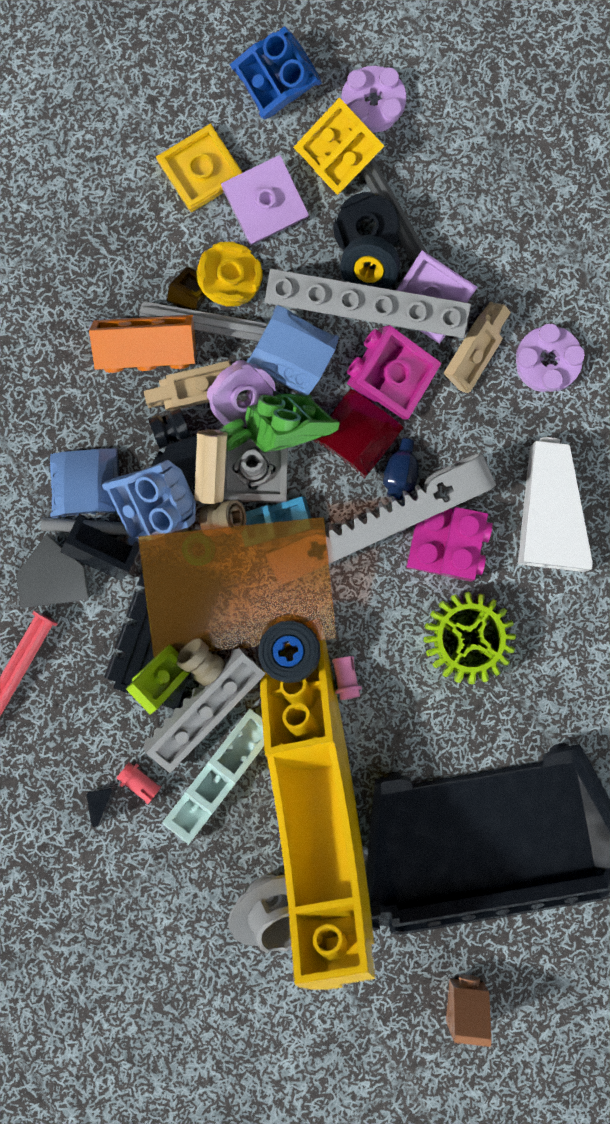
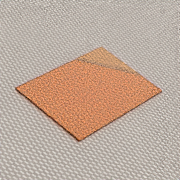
[138,517,337,657]

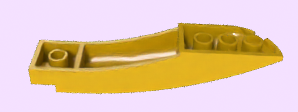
[260,618,375,990]

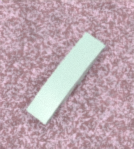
[162,709,264,845]

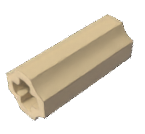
[194,429,227,504]

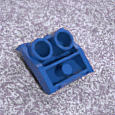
[230,26,322,120]

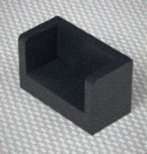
[60,513,142,581]

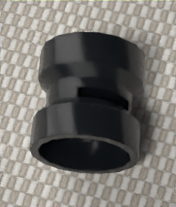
[148,407,191,449]

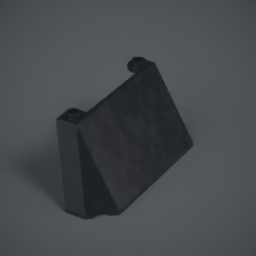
[366,743,610,935]

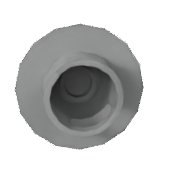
[228,872,292,953]

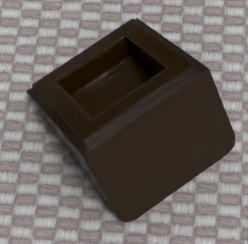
[166,267,206,311]

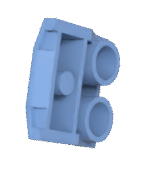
[246,305,339,396]
[50,448,119,519]
[102,460,196,545]

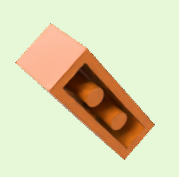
[89,315,197,373]

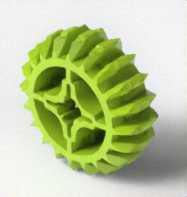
[423,592,516,684]

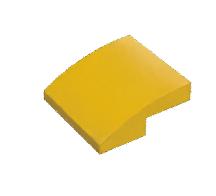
[293,97,385,195]

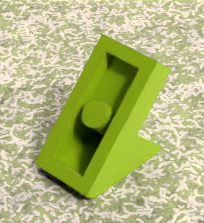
[126,644,190,714]

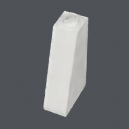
[518,437,593,572]

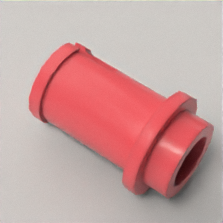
[116,762,162,805]

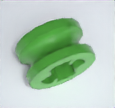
[220,419,252,451]

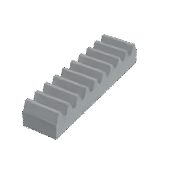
[143,648,266,773]

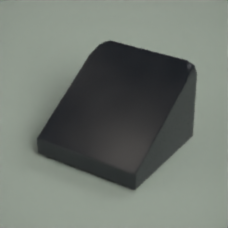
[86,785,118,827]

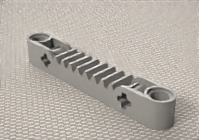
[264,453,496,584]

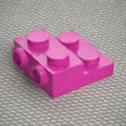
[347,325,441,420]
[406,507,493,582]

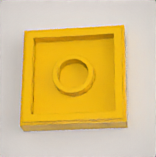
[156,123,243,213]

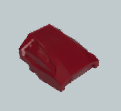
[313,389,404,479]

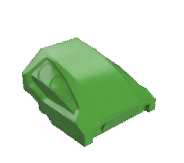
[245,394,340,453]

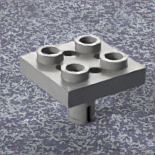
[223,438,288,503]

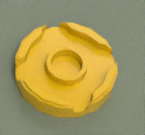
[196,242,263,307]

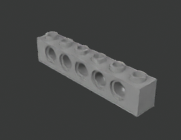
[264,269,471,338]

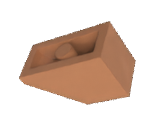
[446,974,492,1047]

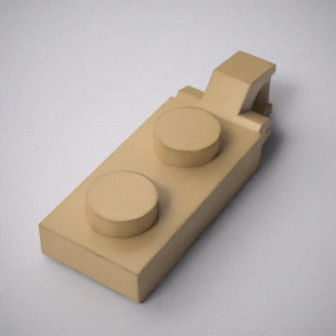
[444,302,511,393]
[144,361,239,411]

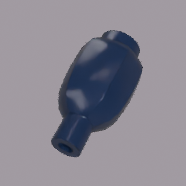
[383,438,419,500]

